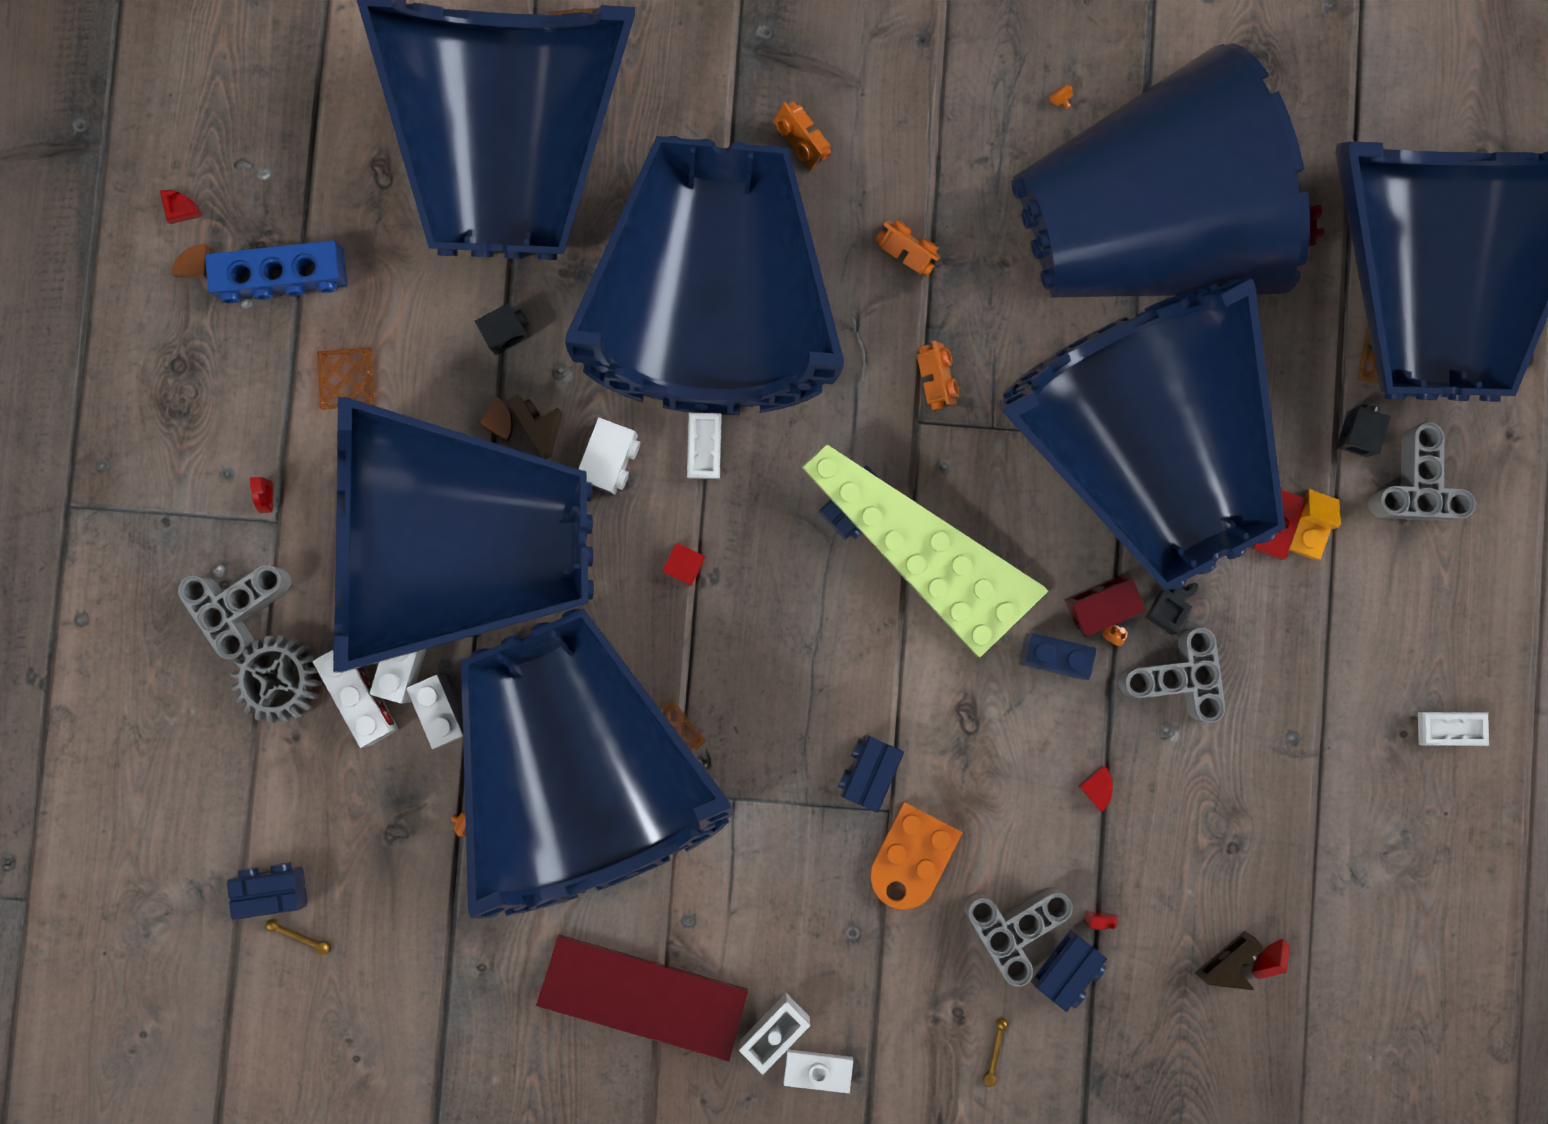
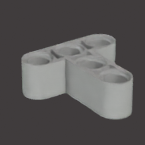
[1368,423,1476,521]
[178,565,291,659]
[1118,628,1225,723]
[964,888,1073,987]

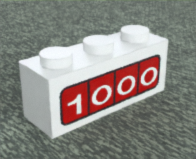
[312,650,399,748]

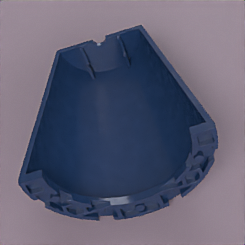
[357,0,635,260]
[1011,43,1310,297]
[565,136,844,415]
[1335,141,1548,402]
[999,278,1286,591]
[333,397,594,673]
[461,609,734,919]

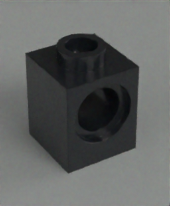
[475,303,530,356]
[1336,404,1391,457]

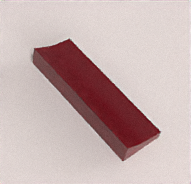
[536,934,748,1062]

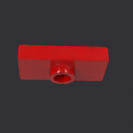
[1251,489,1307,560]

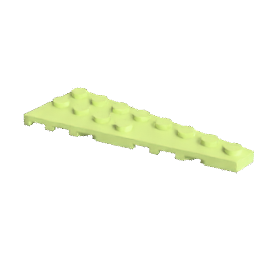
[801,445,1048,658]

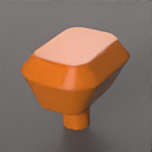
[1049,85,1073,109]
[1102,625,1127,646]
[451,812,466,837]

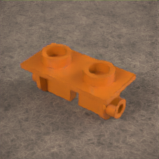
[773,102,832,171]
[875,220,942,276]
[916,341,960,411]

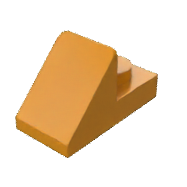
[1289,489,1341,560]

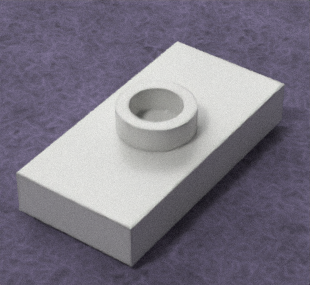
[687,413,722,479]
[1418,712,1489,746]
[784,1049,853,1094]

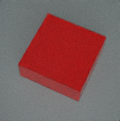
[662,542,706,586]

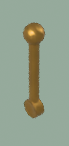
[265,919,331,956]
[983,1018,1008,1087]

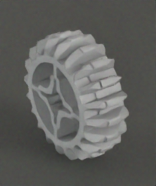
[230,635,323,724]

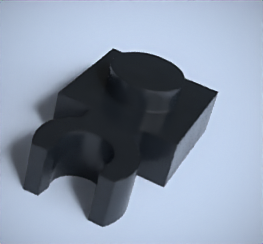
[1145,583,1198,635]

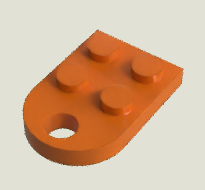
[870,801,963,910]

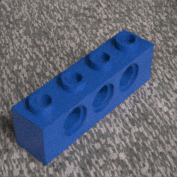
[205,240,347,304]

